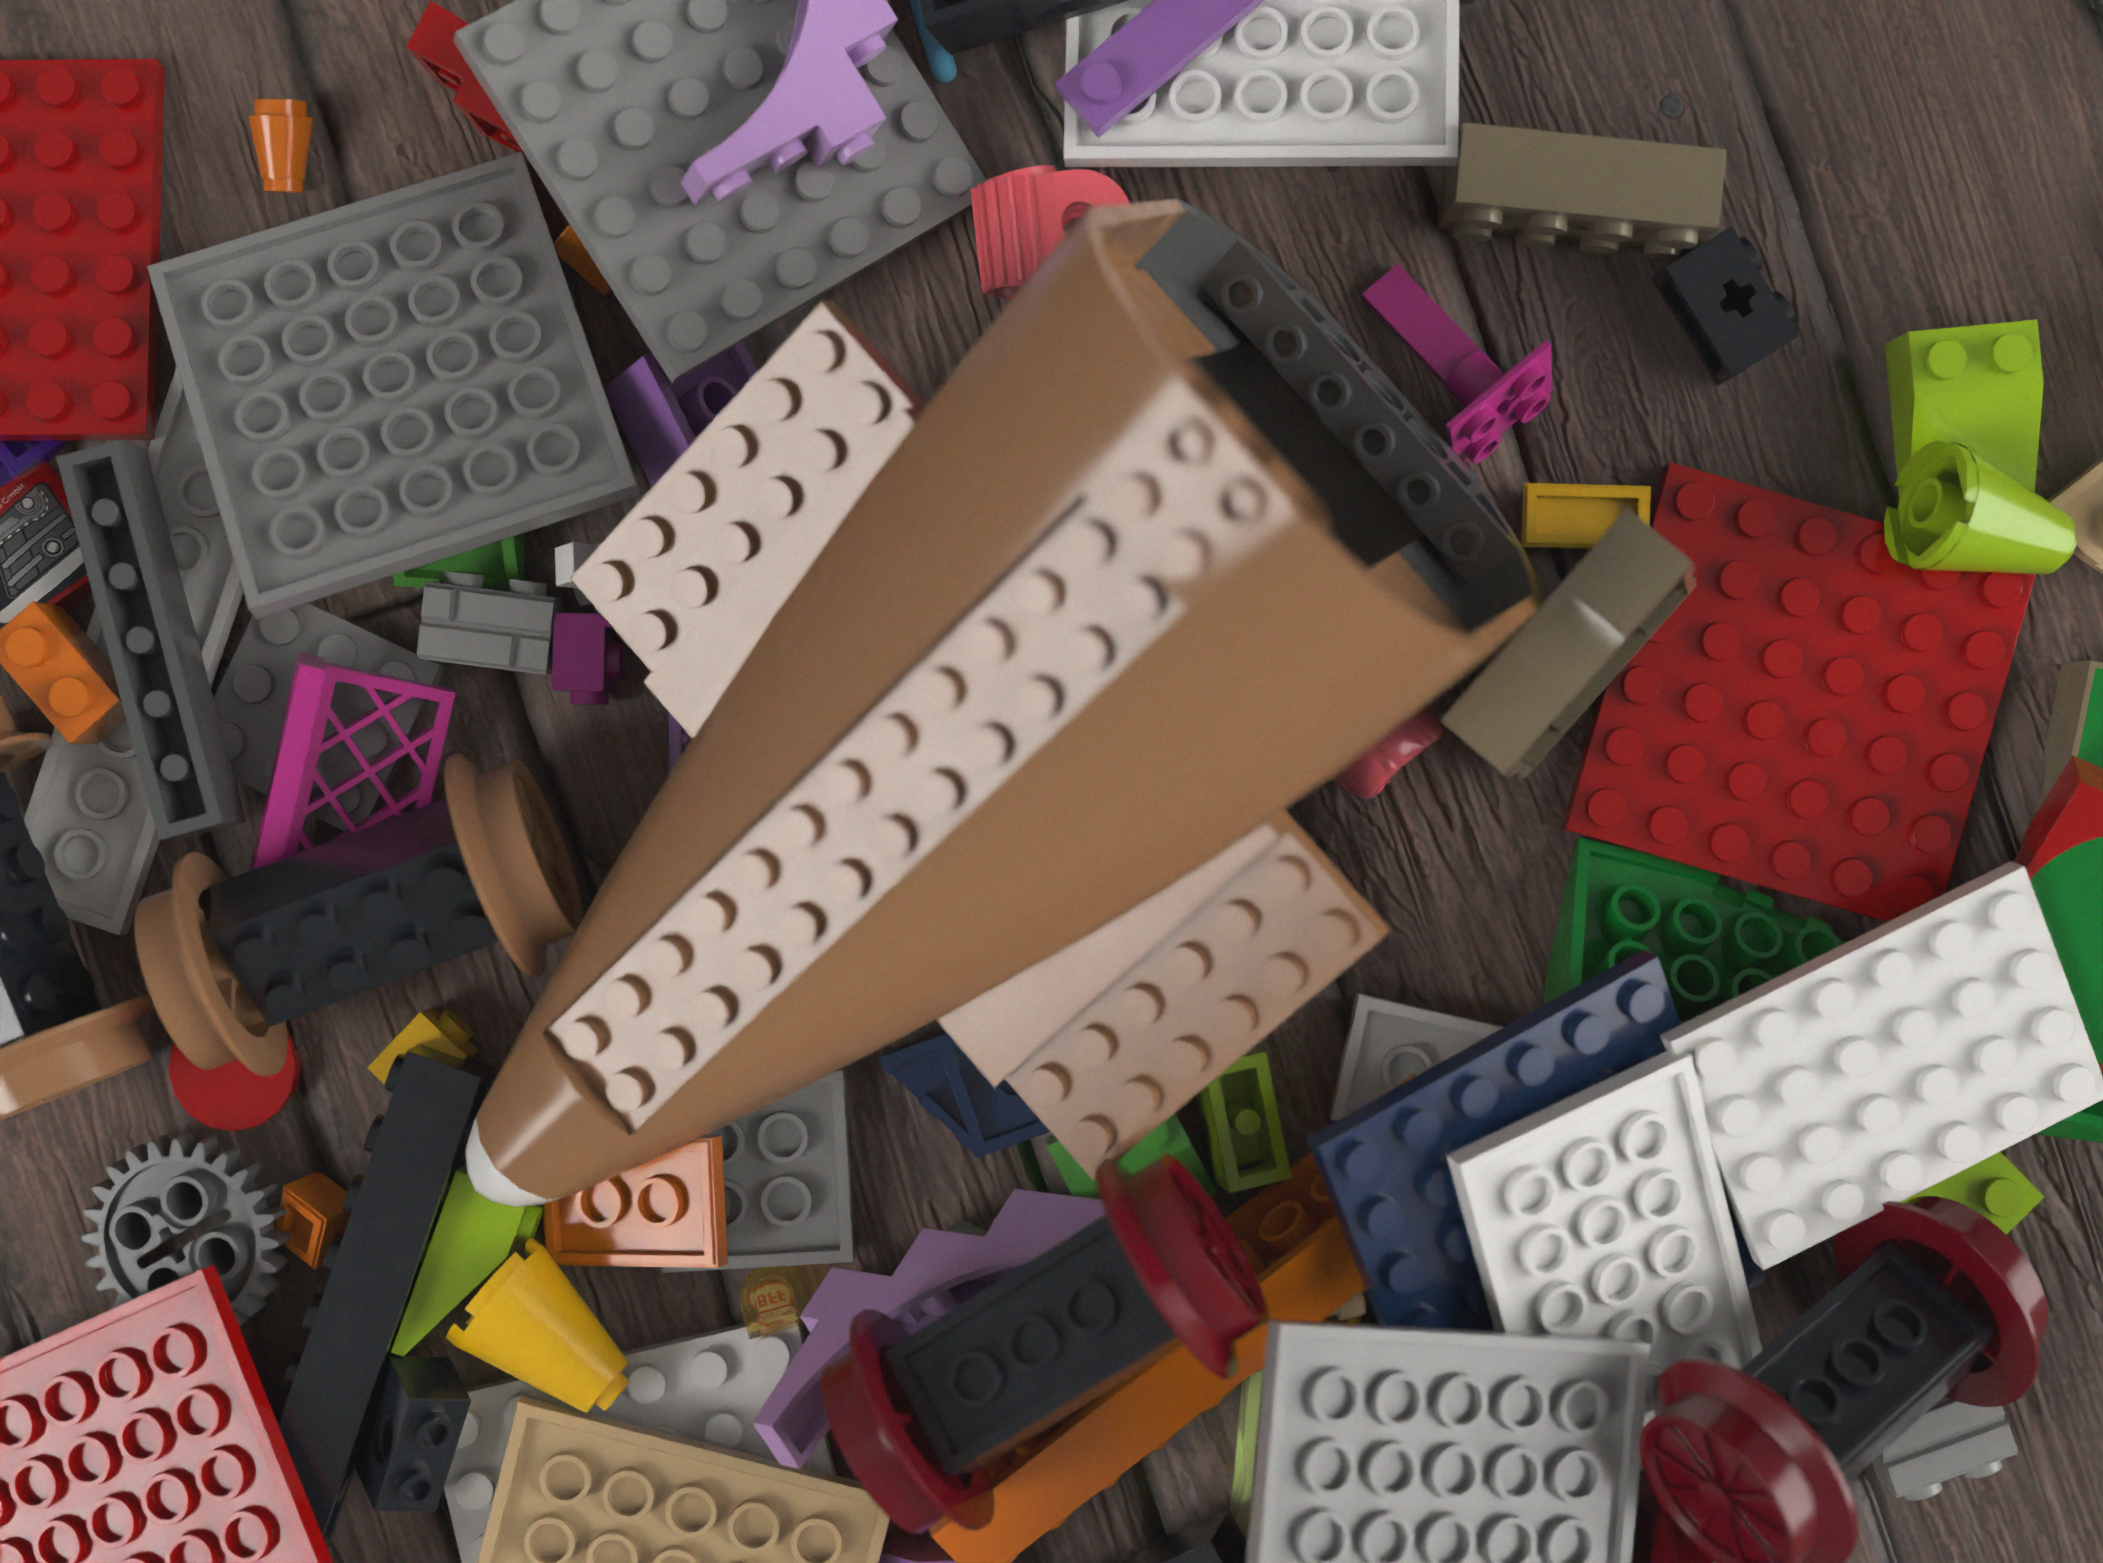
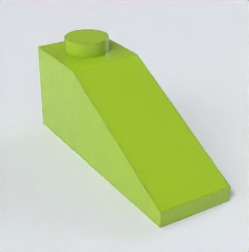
[391,1164,544,1357]

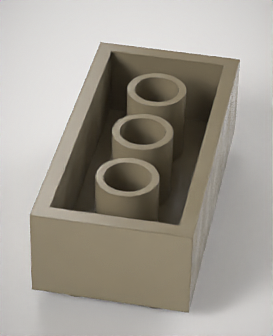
[1437,122,1727,261]

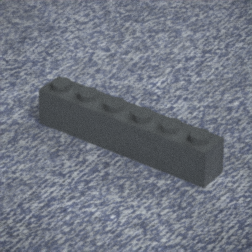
[56,440,246,840]

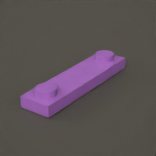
[1055,0,1265,138]

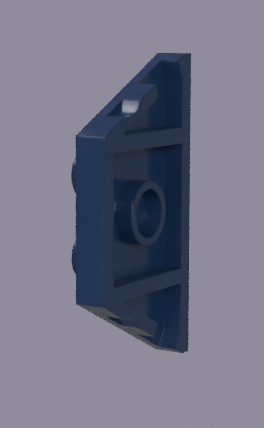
[878,1032,1051,1158]

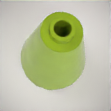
[1884,441,2077,574]

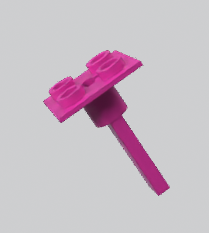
[1362,263,1553,464]

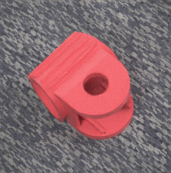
[970,165,1130,300]

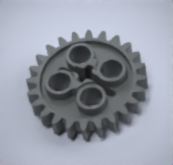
[82,1132,291,1326]

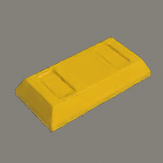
[1521,483,1651,549]

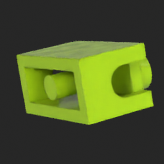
[1195,1046,1292,1193]

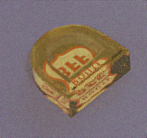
[740,1266,808,1339]

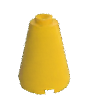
[446,1238,631,1414]

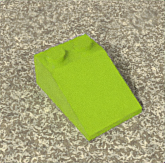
[1884,319,2044,501]

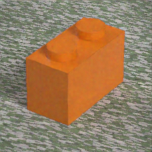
[0,601,126,745]

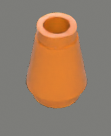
[248,99,314,193]

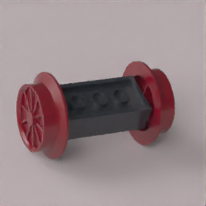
[820,1154,1269,1533]
[1639,1196,2048,1563]

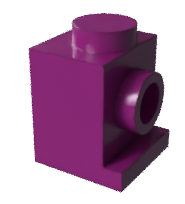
[552,613,625,705]

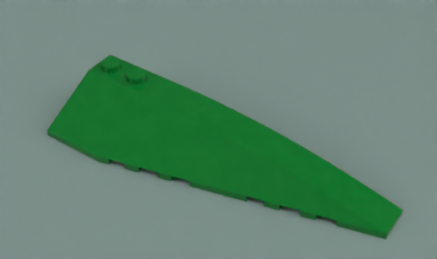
[1543,837,2103,1143]

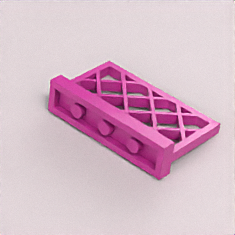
[249,652,456,871]

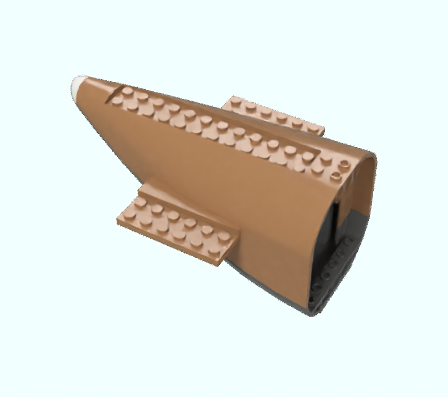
[466,199,1543,1207]

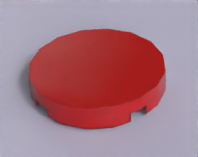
[168,1028,301,1132]

